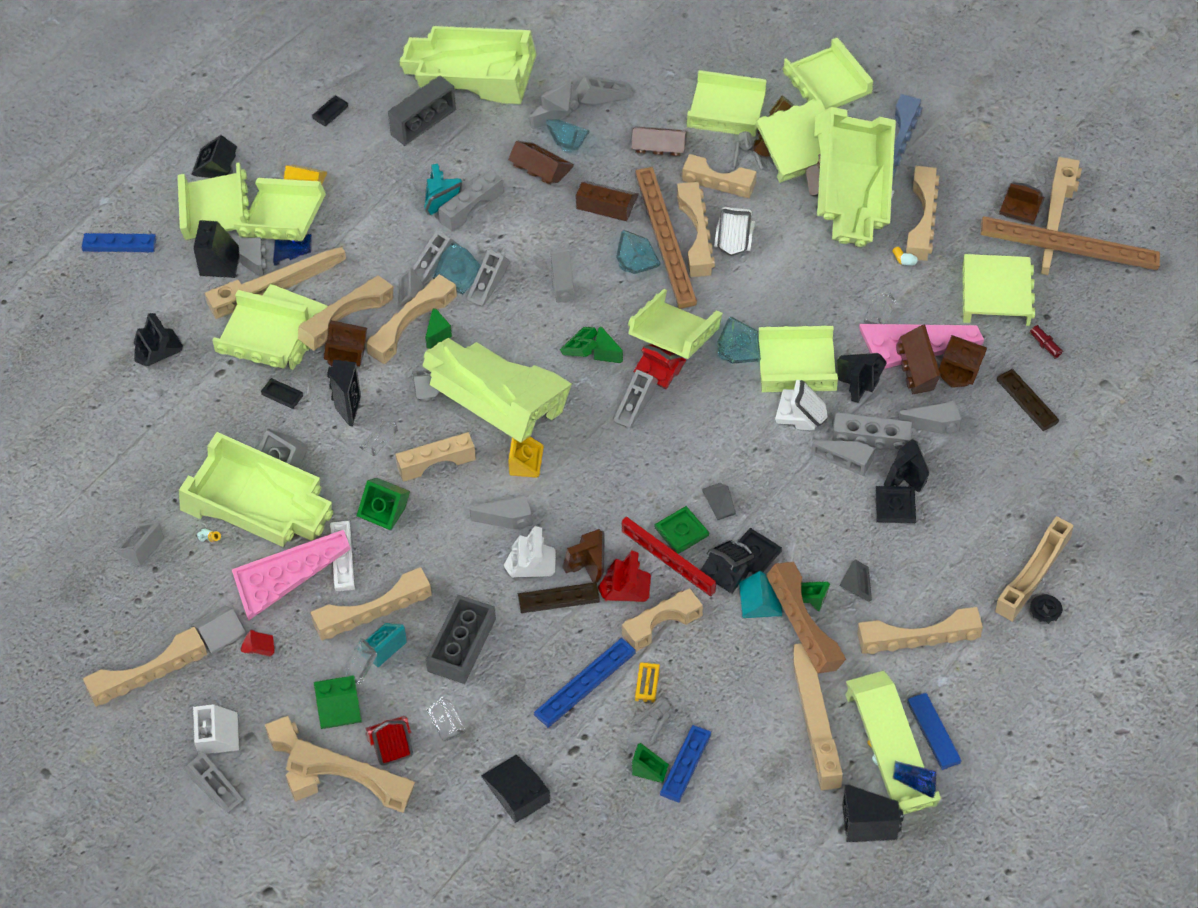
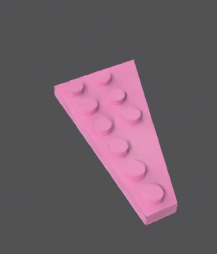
[859,324,984,369]
[231,530,351,620]

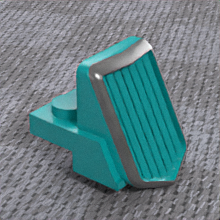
[424,164,462,215]

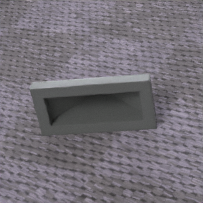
[702,483,736,520]
[840,560,872,602]

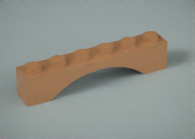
[766,562,846,673]

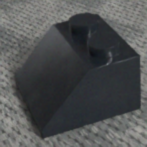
[191,135,237,178]

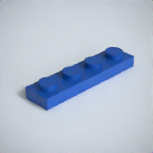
[82,233,156,252]

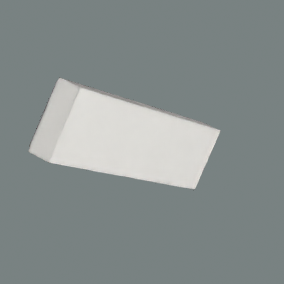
[330,521,355,592]

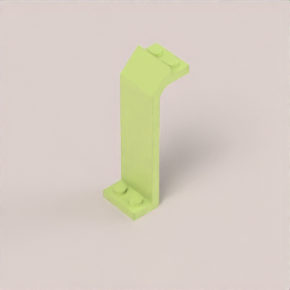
[845,671,941,815]

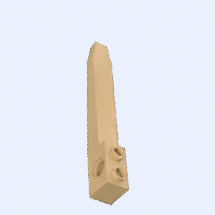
[1041,157,1082,275]
[205,247,346,319]
[793,643,843,791]

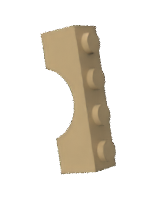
[682,154,757,198]
[395,432,476,482]
[622,588,703,652]
[265,716,320,801]

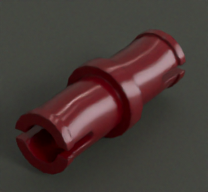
[1029,325,1063,359]

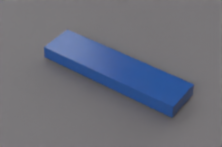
[907,693,961,770]
[660,725,711,803]

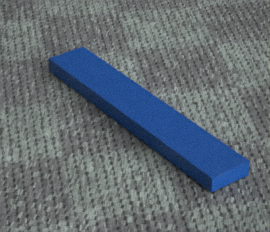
[534,638,636,728]

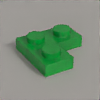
[560,327,597,357]

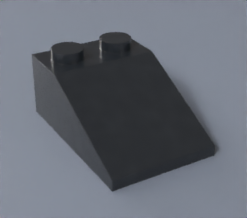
[481,755,550,823]

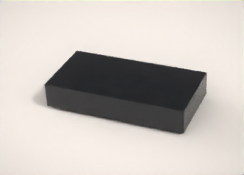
[312,95,349,127]
[261,378,303,409]

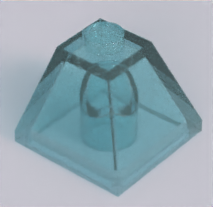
[546,119,589,152]
[616,230,661,274]
[433,243,481,295]
[717,317,761,364]

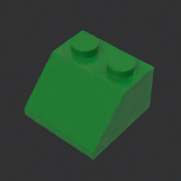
[356,477,410,530]
[314,675,362,729]

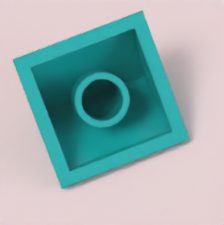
[739,571,782,618]
[357,623,407,667]

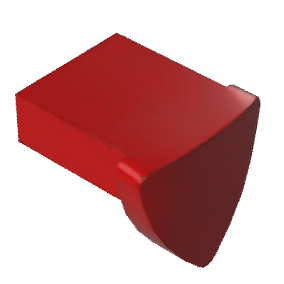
[241,630,275,656]

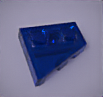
[273,234,312,266]
[893,761,936,798]

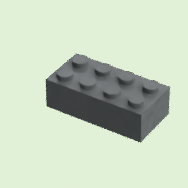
[388,75,456,146]
[426,595,496,684]

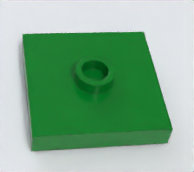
[655,506,709,554]

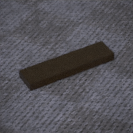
[997,369,1059,431]
[518,582,600,613]

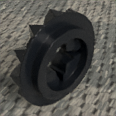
[1030,594,1062,624]

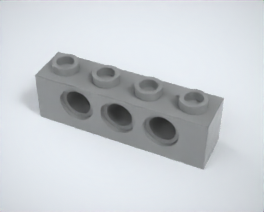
[832,412,912,451]

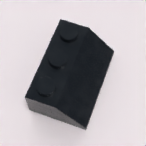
[327,360,361,426]

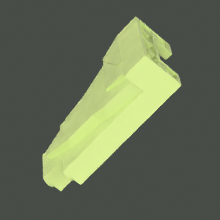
[400,26,536,104]
[814,107,896,247]
[423,338,572,443]
[179,432,333,547]

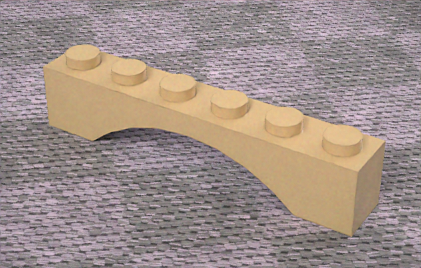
[906,166,939,261]
[677,182,715,277]
[366,274,457,365]
[298,275,394,351]
[995,516,1074,622]
[311,567,432,641]
[857,607,983,654]
[83,627,207,707]
[286,739,415,813]

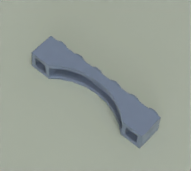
[893,94,923,179]

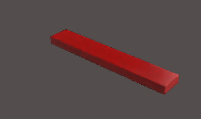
[622,516,716,596]

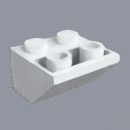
[193,705,239,755]

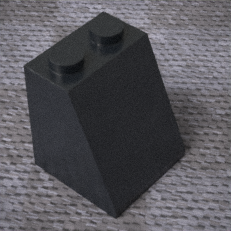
[193,220,240,278]
[842,785,903,843]

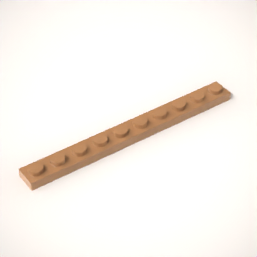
[635,167,697,309]
[980,216,1160,270]

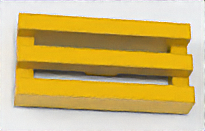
[635,662,660,703]

